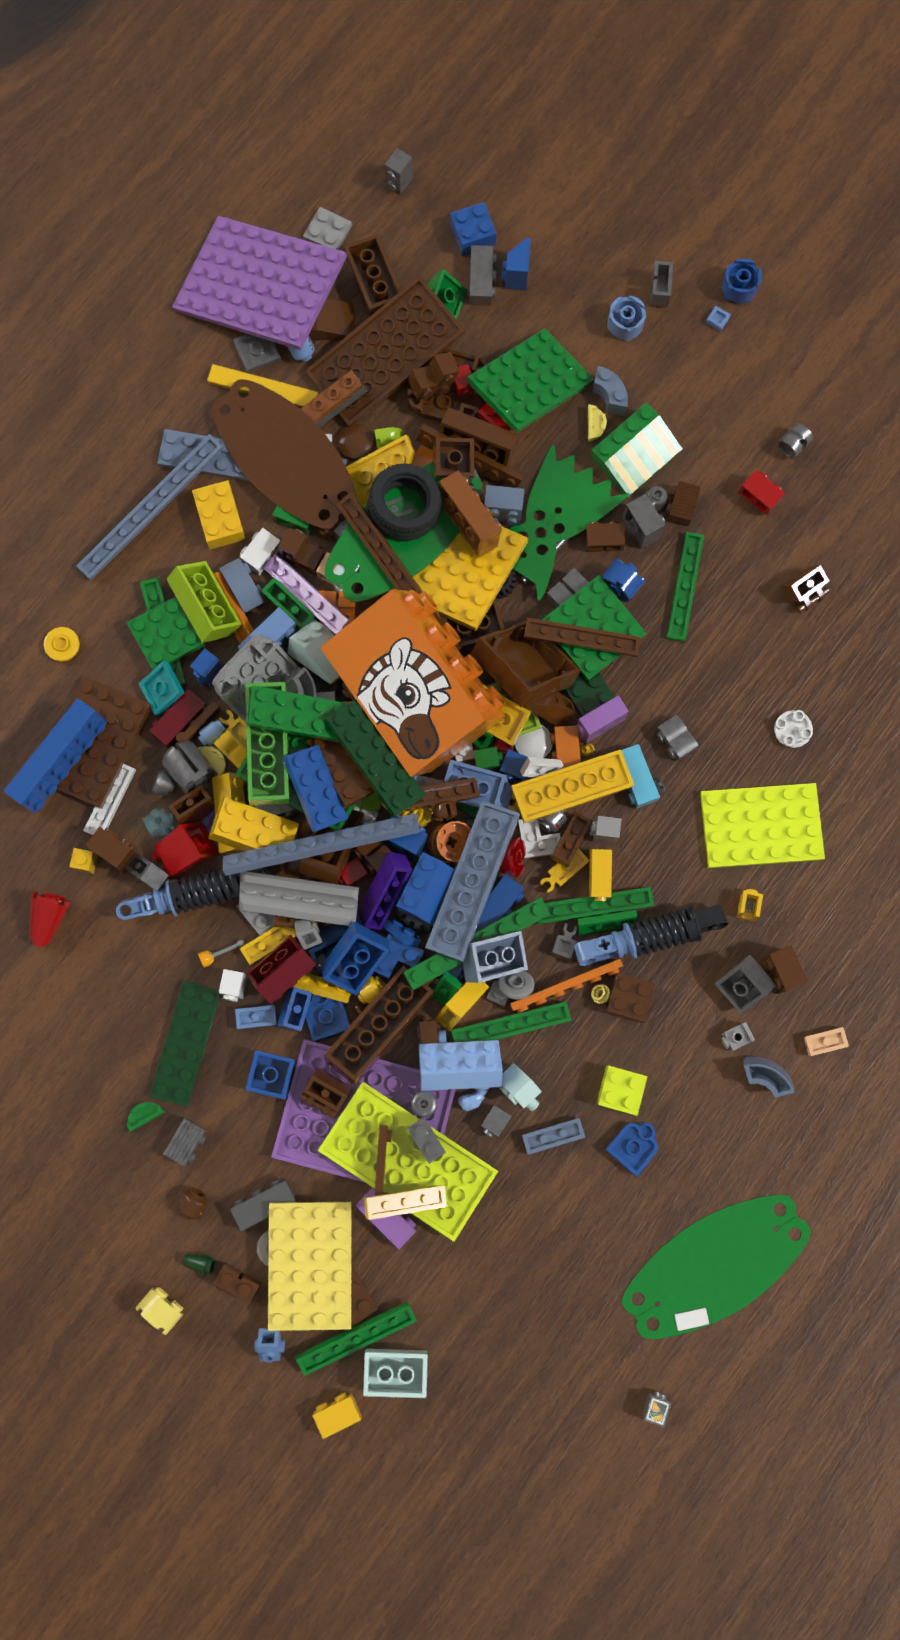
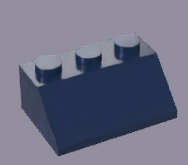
[308,916,363,977]

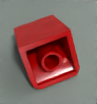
[151,822,219,878]

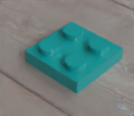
[139,661,185,715]

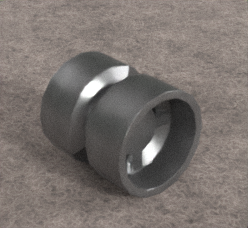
[777,423,813,459]

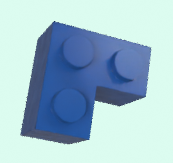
[374,934,424,980]

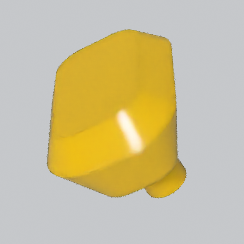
[580,743,595,757]

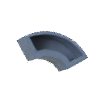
[592,366,628,417]
[219,558,264,613]
[743,1057,795,1098]

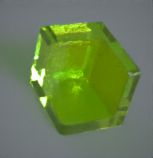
[361,793,382,813]

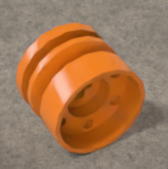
[428,821,472,863]

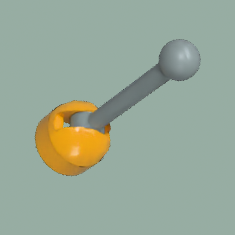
[198,940,245,968]

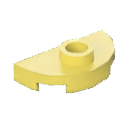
[588,404,607,442]
[198,746,226,775]

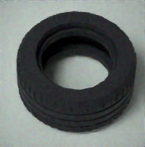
[367,463,442,541]

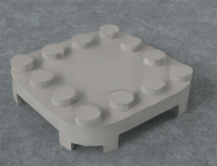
[212,634,301,722]

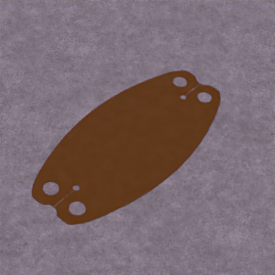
[212,379,357,529]

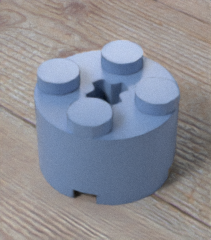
[607,296,646,342]

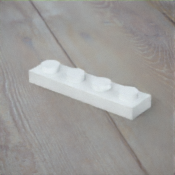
[83,764,136,835]

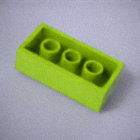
[167,561,242,643]

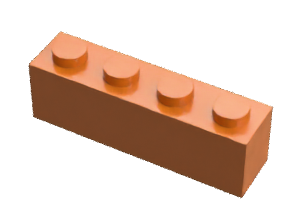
[550,725,582,805]

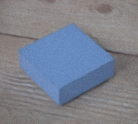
[705,306,731,332]

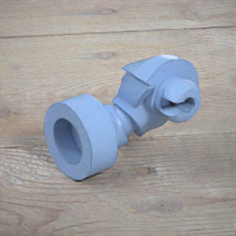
[458,1087,491,1111]

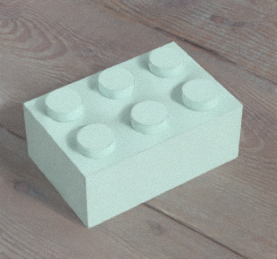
[363,1349,428,1398]

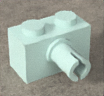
[499,1063,542,1111]

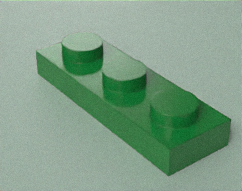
[578,910,637,936]

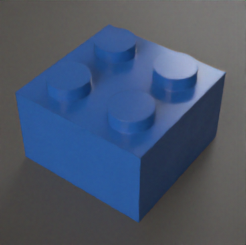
[450,202,497,256]
[245,1050,297,1099]

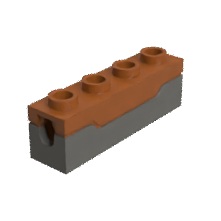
[301,370,367,427]

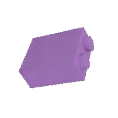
[577,695,629,743]

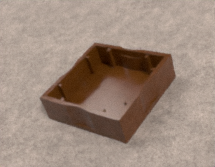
[471,620,581,707]

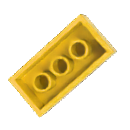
[208,797,299,864]

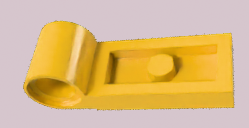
[213,730,247,769]

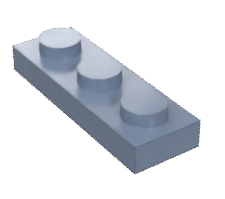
[522,1118,585,1155]

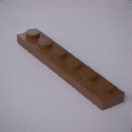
[416,424,524,488]
[523,617,640,657]

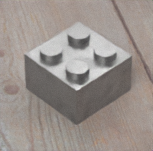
[622,494,665,549]
[715,955,776,1014]

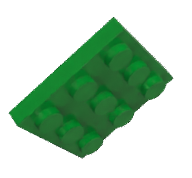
[127,596,205,670]

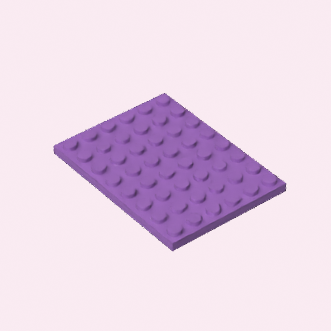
[172,216,347,350]
[271,1039,455,1182]

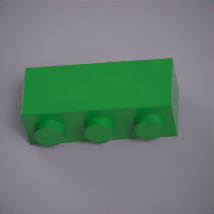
[261,577,318,629]

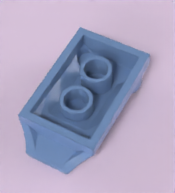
[444,760,512,809]

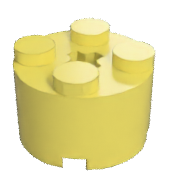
[135,1287,184,1335]

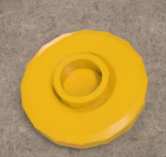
[43,627,80,662]

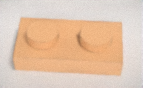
[804,1027,849,1056]

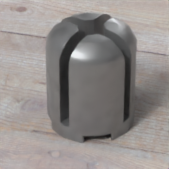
[162,740,217,794]

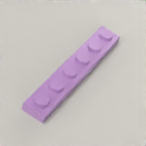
[264,553,352,634]

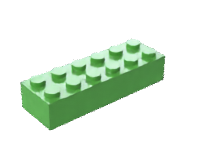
[245,682,290,805]

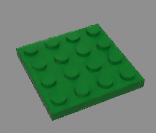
[542,575,647,681]

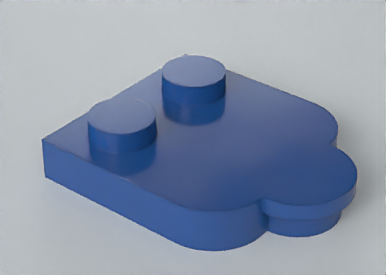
[305,994,350,1042]
[605,1122,658,1177]

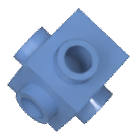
[254,1329,285,1362]

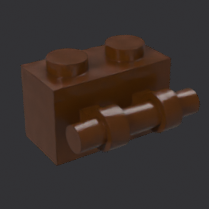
[780,565,829,613]
[299,1067,352,1118]

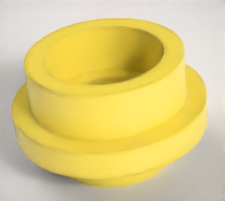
[591,984,611,1004]

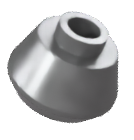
[645,486,669,511]
[151,770,175,795]

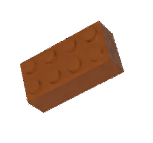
[439,470,502,558]

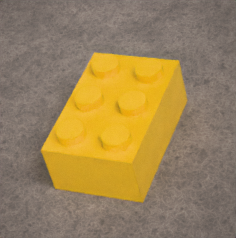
[192,480,246,550]

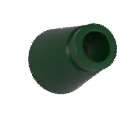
[183,1254,215,1275]

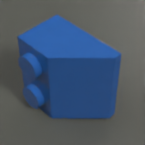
[502,238,531,291]

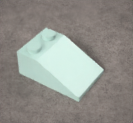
[287,619,340,685]

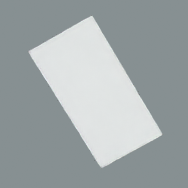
[675,1308,709,1331]

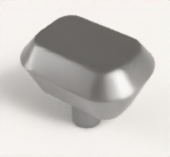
[653,778,666,794]

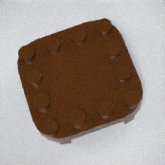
[408,349,488,422]

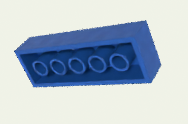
[3,698,107,814]

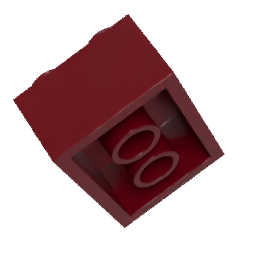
[246,935,316,1004]

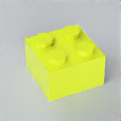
[596,1066,647,1116]

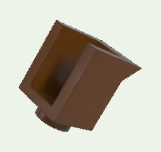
[416,1017,438,1047]

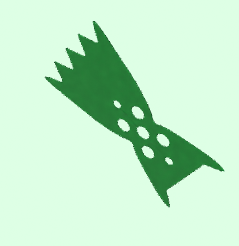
[509,445,629,601]

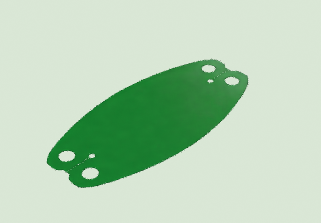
[324,462,482,602]
[622,1195,811,1339]

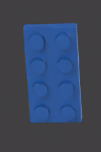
[283,745,348,833]

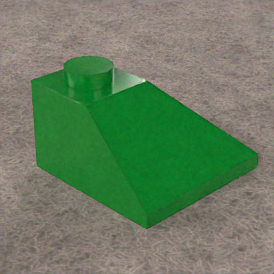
[427,269,467,320]

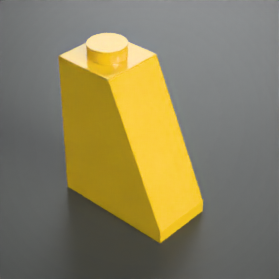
[589,849,612,901]
[435,981,489,1032]

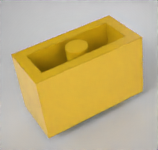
[313,1392,362,1439]

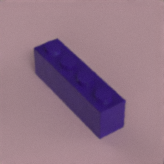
[357,852,412,930]

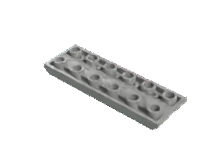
[239,871,359,926]

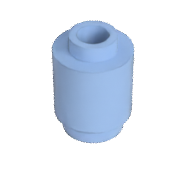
[198,719,226,747]

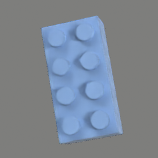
[419,1040,503,1091]

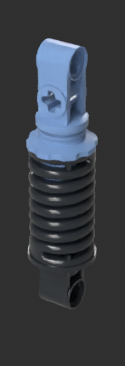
[116,867,270,920]
[574,905,729,966]

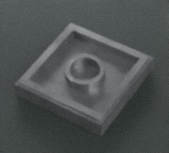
[233,334,281,373]

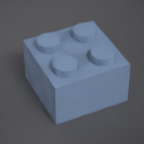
[484,485,524,525]

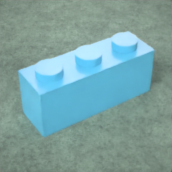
[621,744,660,809]

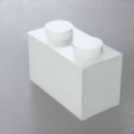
[240,528,281,576]
[219,969,248,1002]

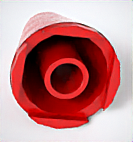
[498,837,526,877]
[30,891,71,947]

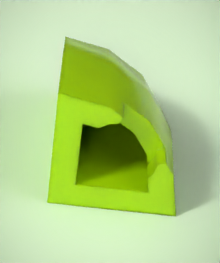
[374,427,404,450]

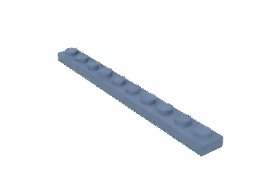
[77,434,224,580]
[223,813,420,876]

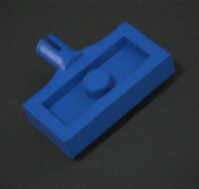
[383,918,421,947]

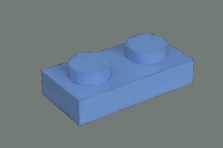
[235,1005,277,1029]

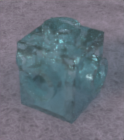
[142,808,175,839]

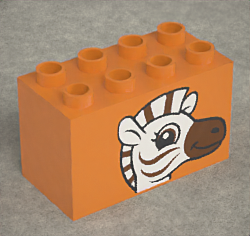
[320,589,506,777]

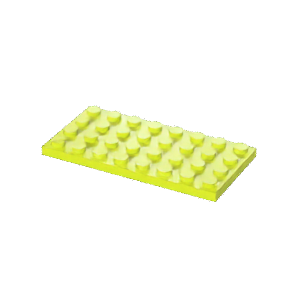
[318,1082,498,1241]

